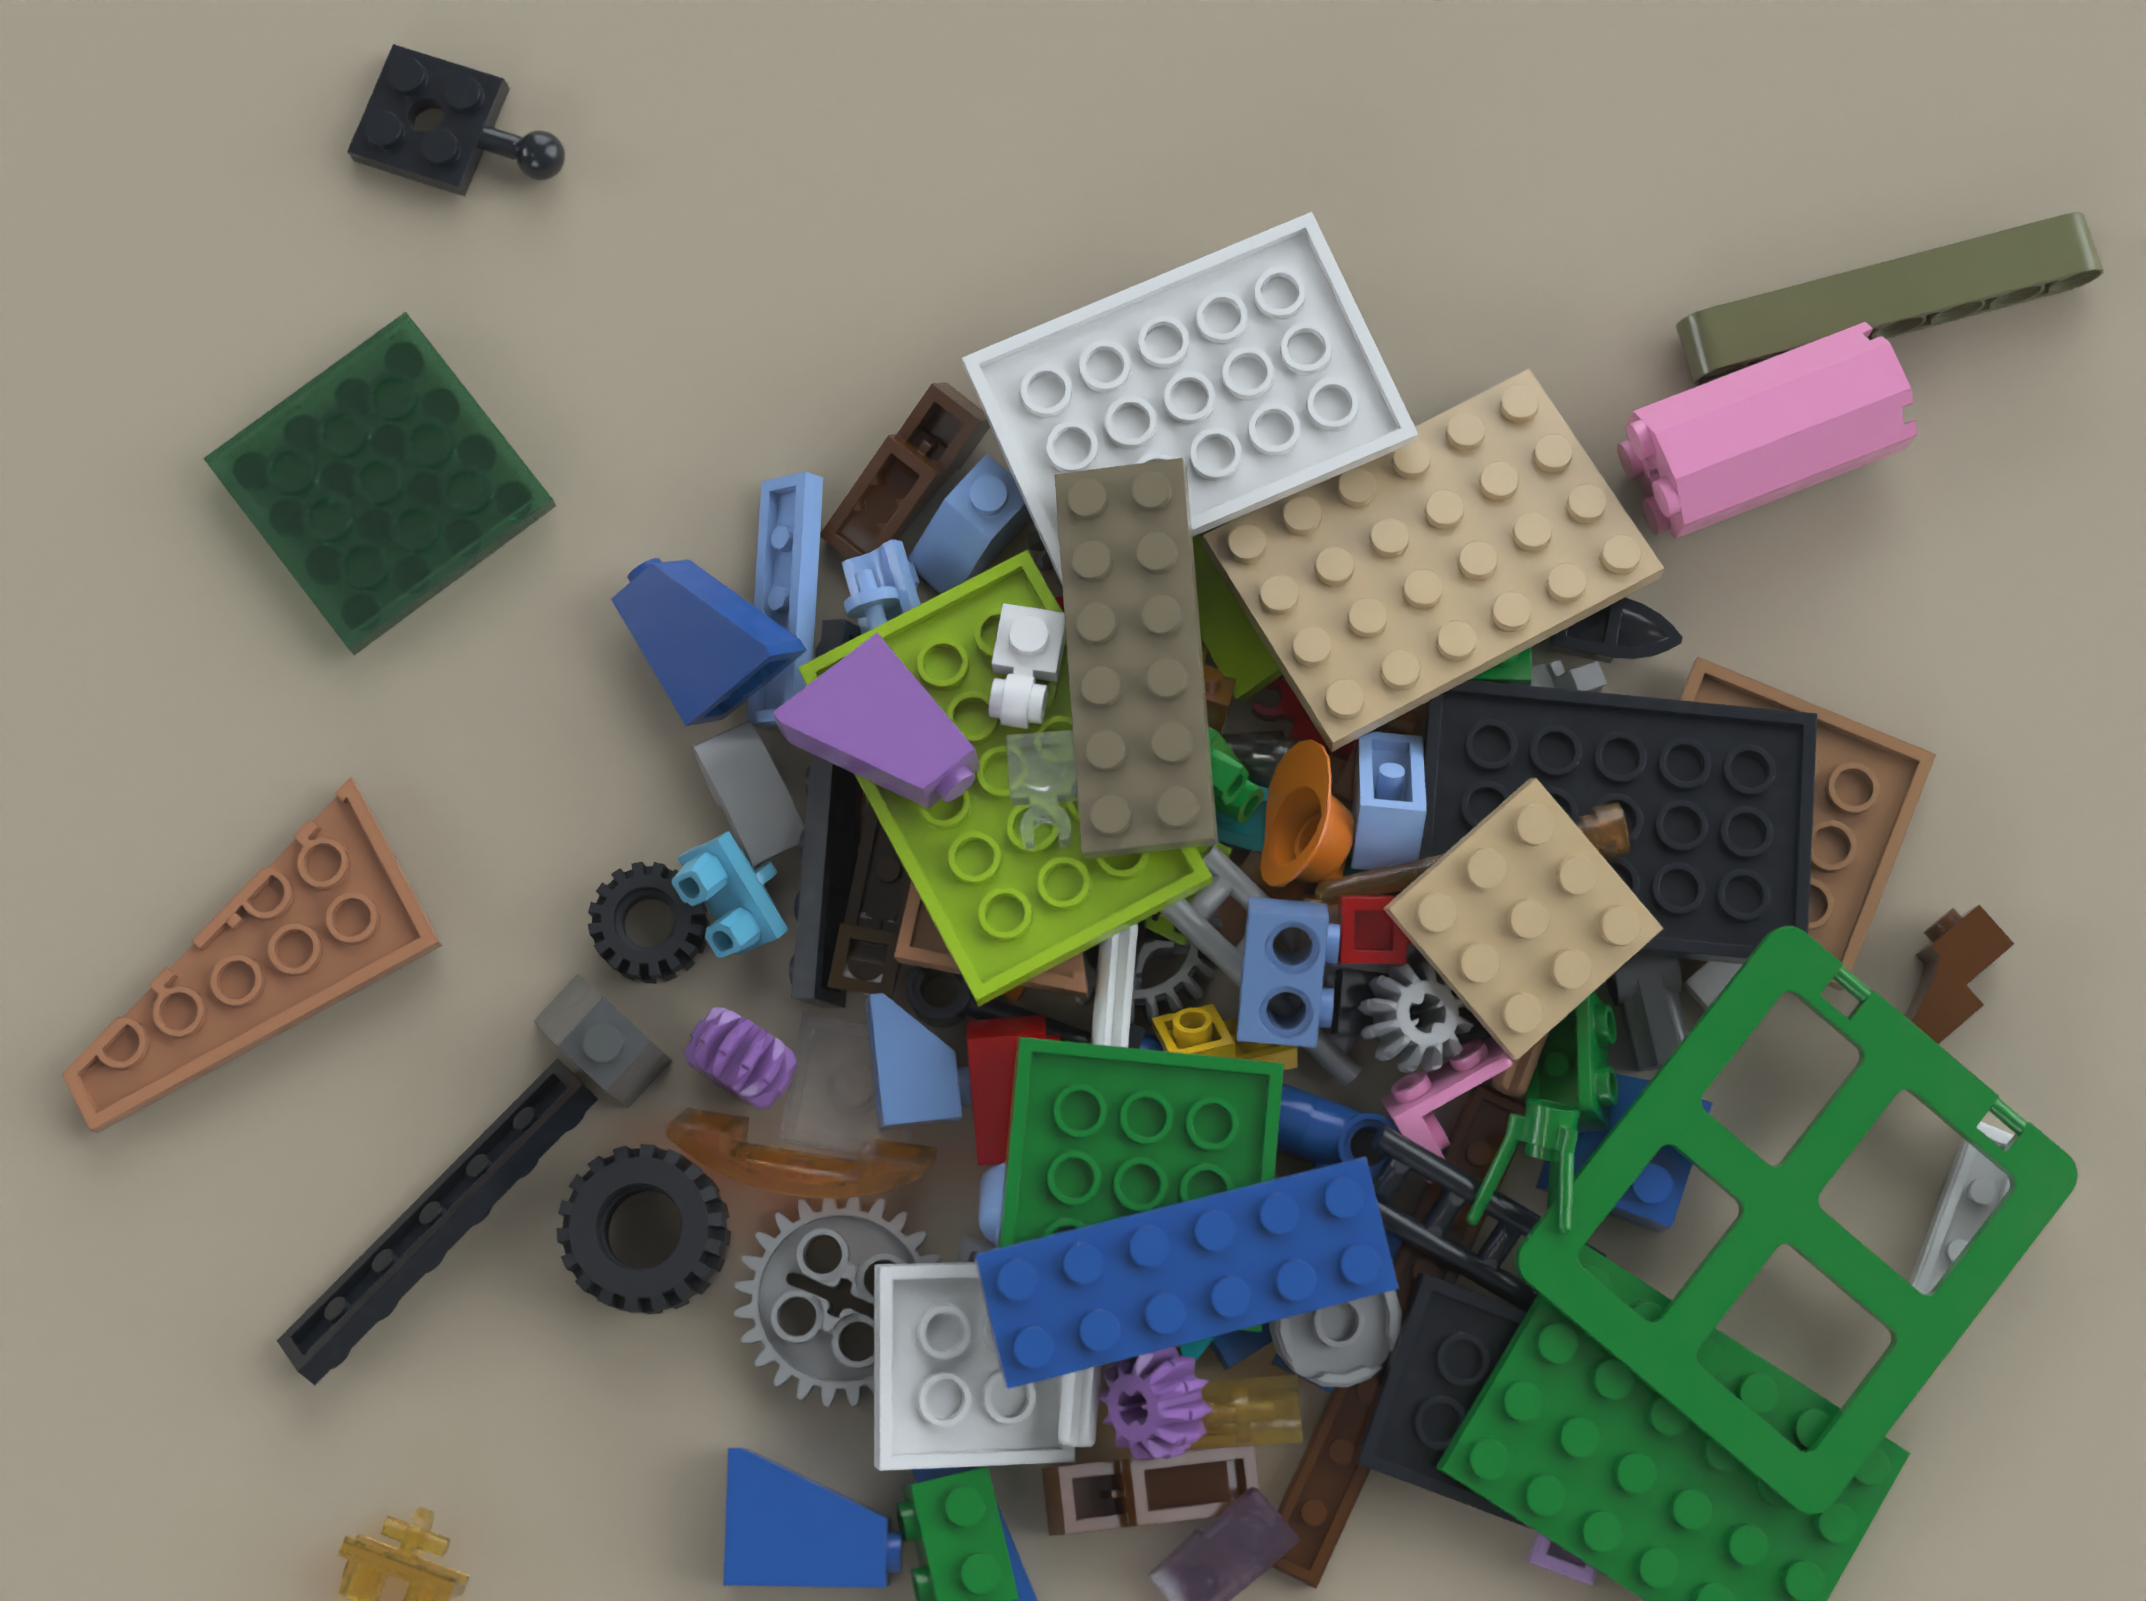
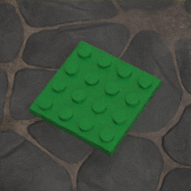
[997,1037,1284,1332]

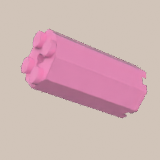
[1617,322,1918,539]

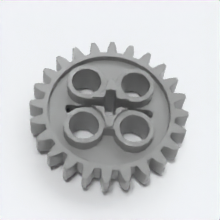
[734,1191,941,1407]

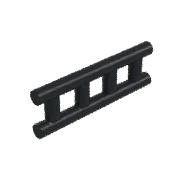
[1372,1125,1607,1312]

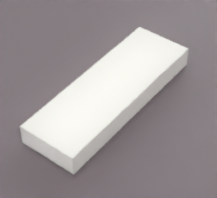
[1909,1122,2014,1294]

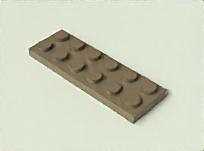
[1054,458,1218,859]

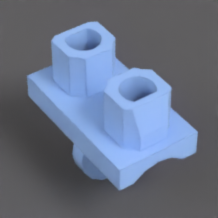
[841,539,920,634]

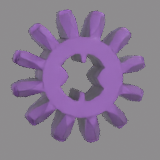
[684,1007,798,1109]
[1097,1347,1213,1460]

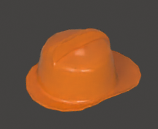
[1260,739,1356,887]

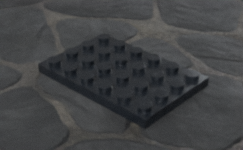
[1414,680,1817,964]

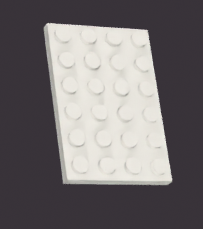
[962,212,1418,587]

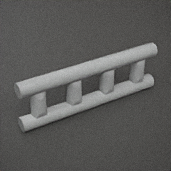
[1159,845,1361,1086]

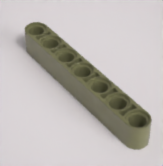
[1676,212,2104,386]

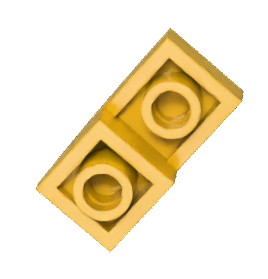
[1152,1003,1298,1070]

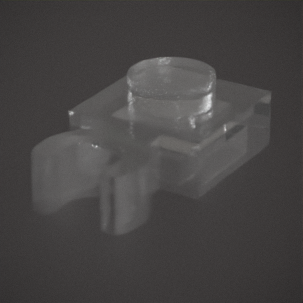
[1006,730,1078,850]

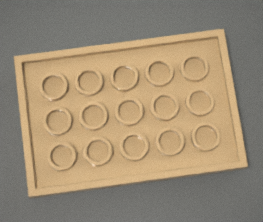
[1202,369,1664,752]

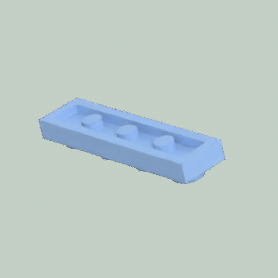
[747,471,823,729]

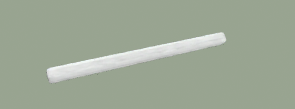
[1058,923,1138,1447]

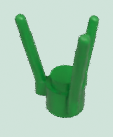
[1466,1099,1580,1234]

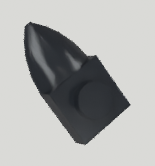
[1548,597,1683,663]

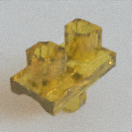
[1188,1375,1303,1450]
[338,1506,470,1601]

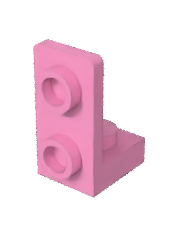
[1379,1037,1513,1184]

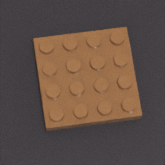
[1678,657,1936,991]

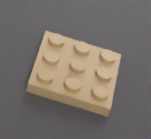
[1383,778,1663,1060]

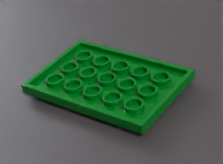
[1436,1244,1910,1601]

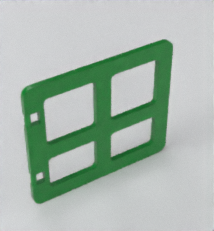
[1515,926,2078,1514]

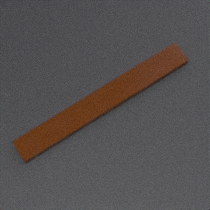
[1255,1083,1526,1589]

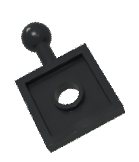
[347,44,565,197]

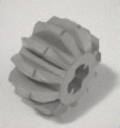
[1358,961,1474,1073]

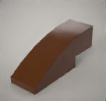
[1042,1444,1262,1536]

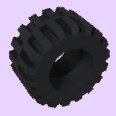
[556,1144,731,1315]

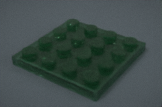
[203,312,556,655]

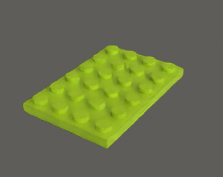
[798,550,1213,1006]

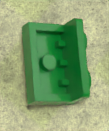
[1525,991,1618,1133]
[896,1466,1019,1601]

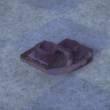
[1148,1487,1301,1601]

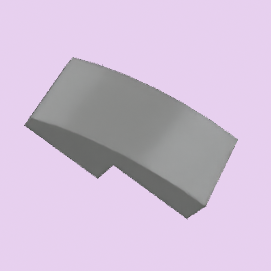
[691,721,805,866]

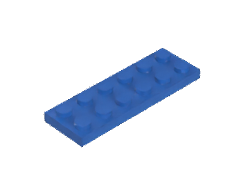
[973,1157,1399,1389]

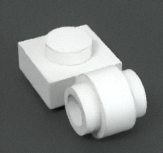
[989,603,1066,729]

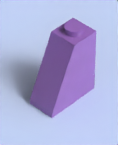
[772,633,980,809]

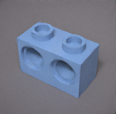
[1237,897,1340,1048]

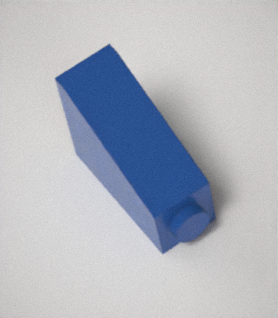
[611,558,807,726]
[723,1448,903,1588]

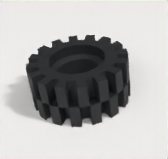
[588,862,710,984]

